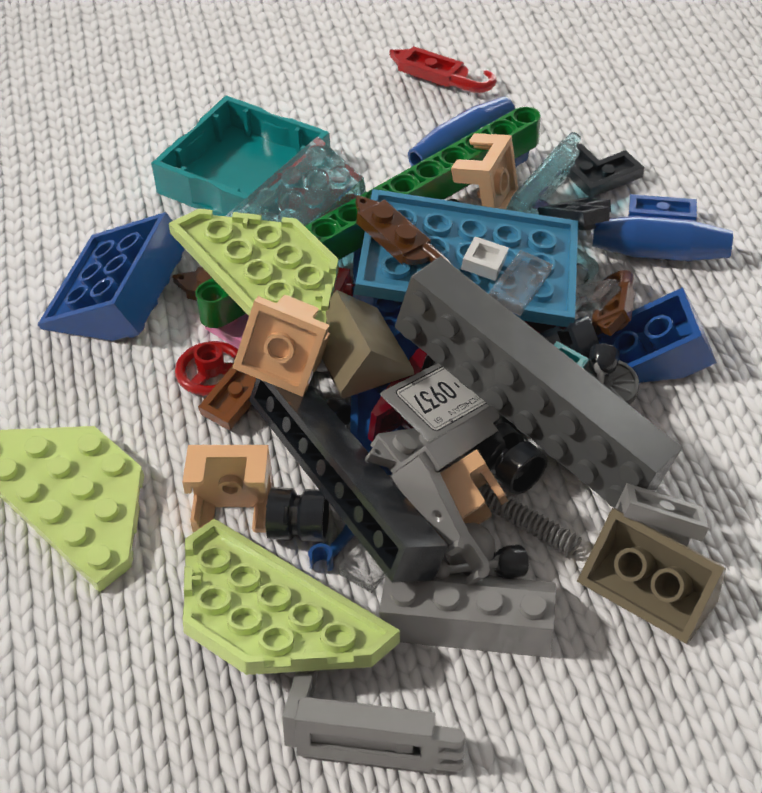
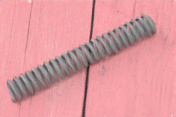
[449,464,582,556]

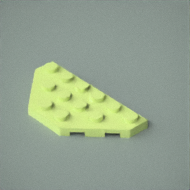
[169,209,339,323]
[0,426,144,592]
[183,518,400,675]

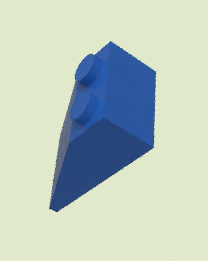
[596,287,717,383]

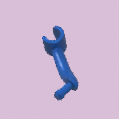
[308,524,354,571]

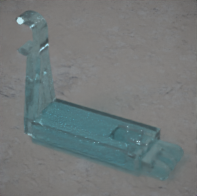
[506,132,599,285]

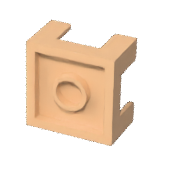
[451,133,519,210]
[182,445,274,532]

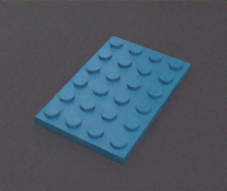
[354,189,578,327]

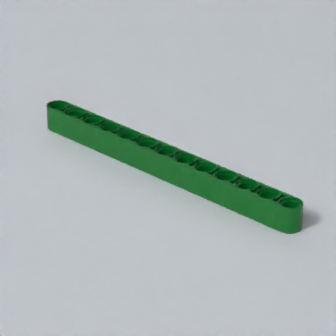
[196,106,541,328]

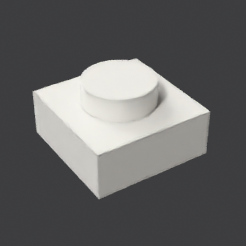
[461,237,509,281]

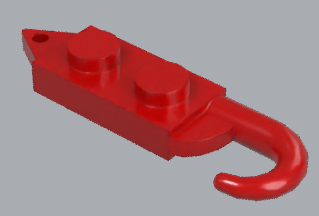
[390,46,497,93]

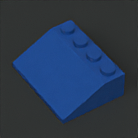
[37,212,185,341]

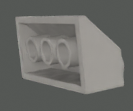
[379,573,556,658]

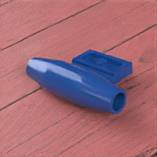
[408,96,529,167]
[592,194,733,261]

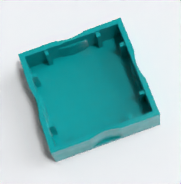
[151,95,331,221]

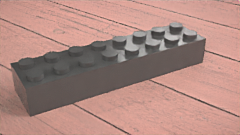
[395,256,683,508]

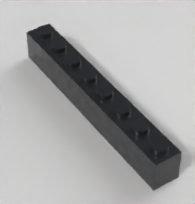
[249,378,448,583]

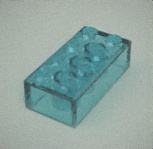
[226,136,366,226]

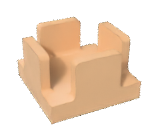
[232,295,331,397]
[422,449,508,541]

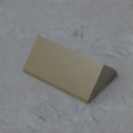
[322,290,414,399]
[577,508,726,644]

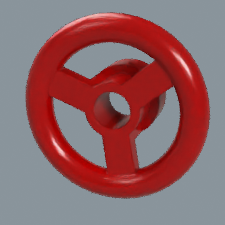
[175,341,238,396]

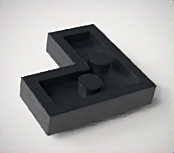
[554,143,644,197]
[538,197,611,231]

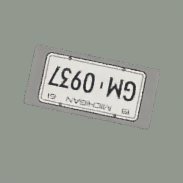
[381,363,489,441]

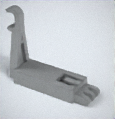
[391,406,499,585]
[282,670,465,772]

